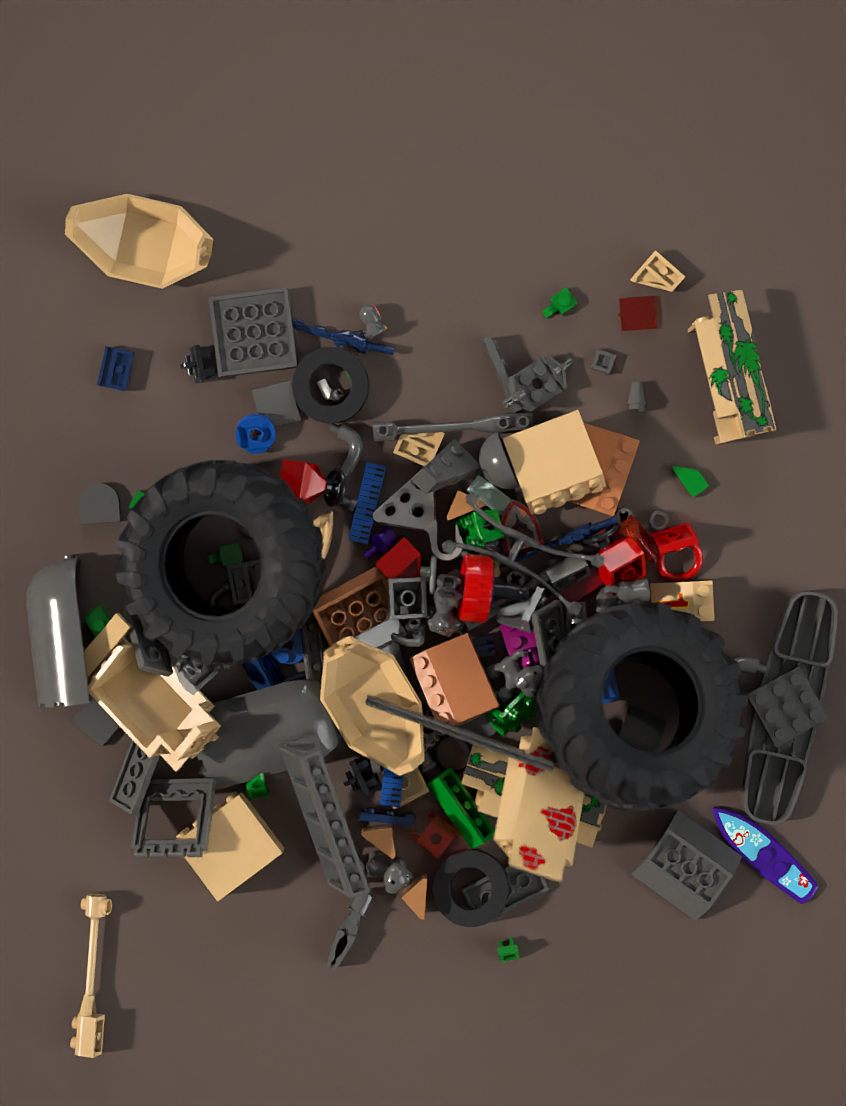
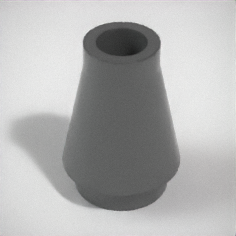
[627,382,647,412]

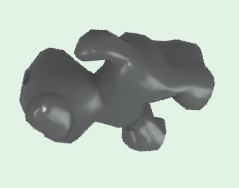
[428,574,463,636]
[596,579,650,612]
[486,649,544,702]
[365,851,413,894]

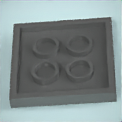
[746,666,829,747]

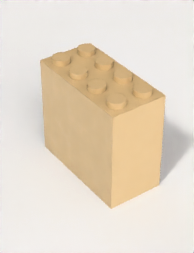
[503,410,606,515]
[176,791,284,902]

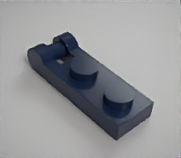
[359,807,416,826]

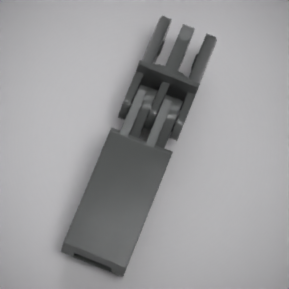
[326,892,372,971]

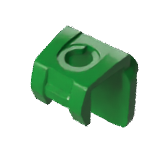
[454,509,505,554]
[486,691,536,736]

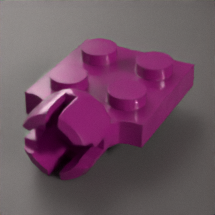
[499,623,540,669]

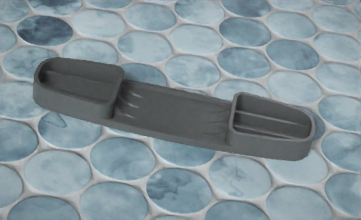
[741,591,838,825]

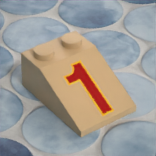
[650,580,715,621]

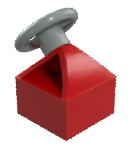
[375,537,437,595]

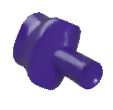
[364,526,400,560]

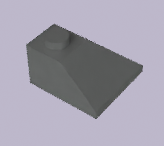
[387,577,427,620]

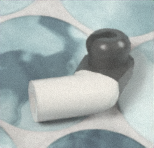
[317,379,344,402]

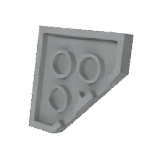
[167,649,218,696]

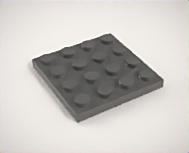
[208,287,298,377]

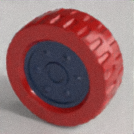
[457,554,529,623]

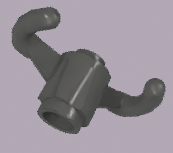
[391,604,437,647]

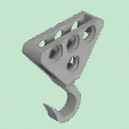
[373,470,463,561]

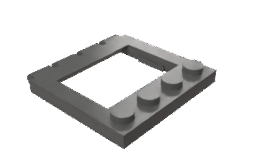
[131,778,216,858]

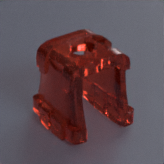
[412,811,458,859]

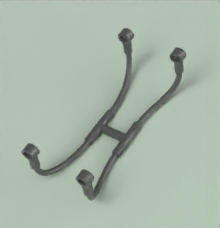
[442,492,605,616]

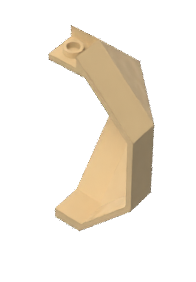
[65,194,213,289]
[320,636,424,776]

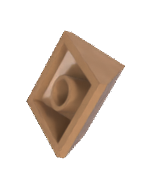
[446,491,486,521]
[361,824,396,859]
[401,873,427,920]

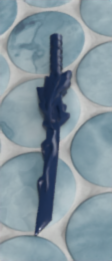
[292,319,395,355]
[499,516,618,568]

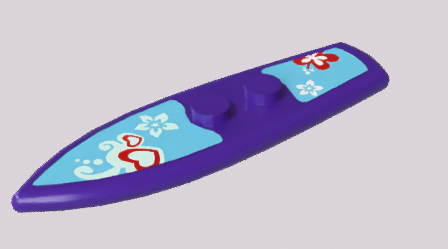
[712,807,819,904]

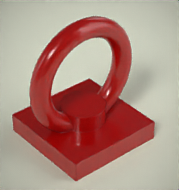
[651,522,703,582]

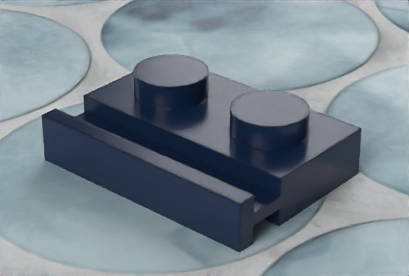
[97,346,135,392]

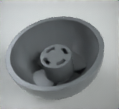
[479,431,520,489]

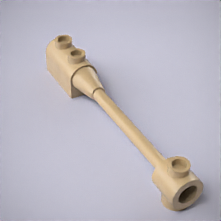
[70,894,112,1058]

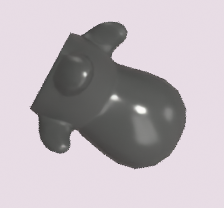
[359,304,387,339]

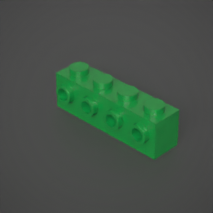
[426,768,495,850]

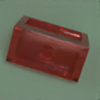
[619,515,658,563]

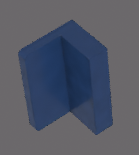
[242,652,284,690]

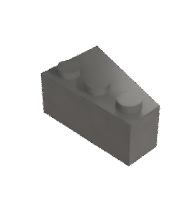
[412,439,481,494]

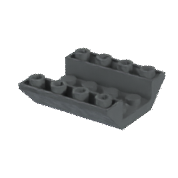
[631,810,742,921]

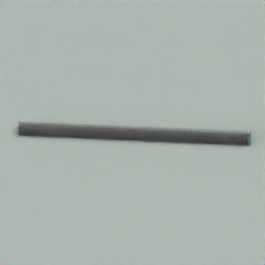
[365,694,555,773]

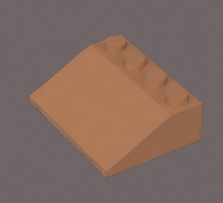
[568,423,640,517]
[311,566,407,647]
[409,633,500,728]

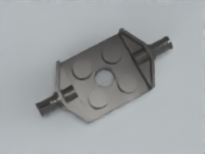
[502,354,574,411]

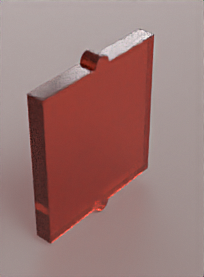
[618,296,657,331]

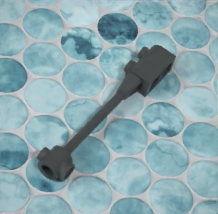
[373,412,533,442]
[444,550,591,641]

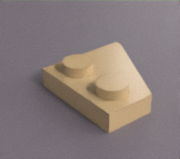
[630,250,685,292]
[393,432,445,467]

